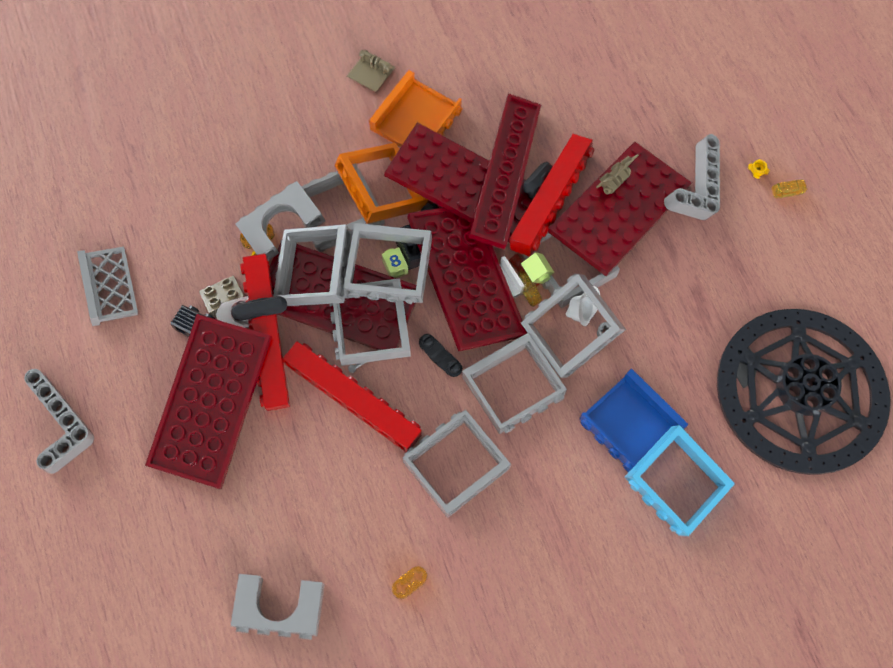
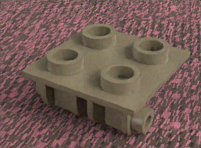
[347,50,395,92]
[596,154,639,194]
[199,275,244,317]

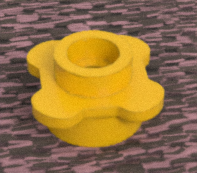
[748,159,769,179]

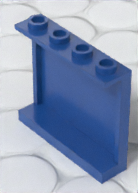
[579,368,689,473]

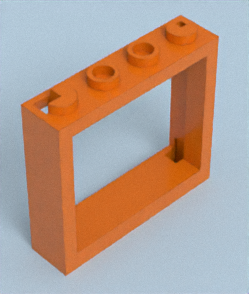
[334,142,428,224]

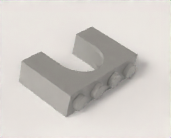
[236,181,325,261]
[230,574,325,640]

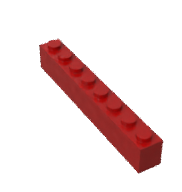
[509,134,594,257]
[240,253,290,411]
[282,341,422,452]

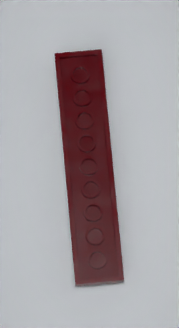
[469,93,541,250]

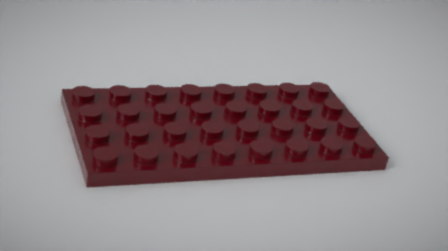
[384,122,540,243]
[548,141,692,277]
[407,208,527,352]
[269,243,417,350]
[145,314,272,489]

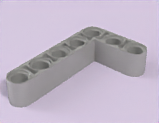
[664,134,720,220]
[24,369,94,474]

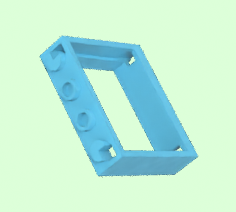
[625,425,735,536]

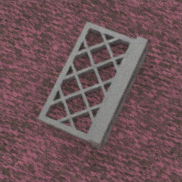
[77,247,138,326]

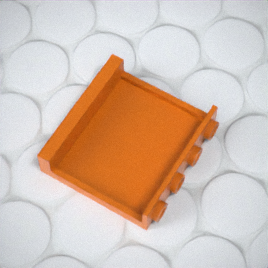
[369,70,463,147]

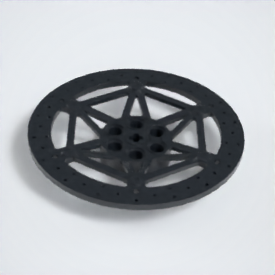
[717,309,891,475]

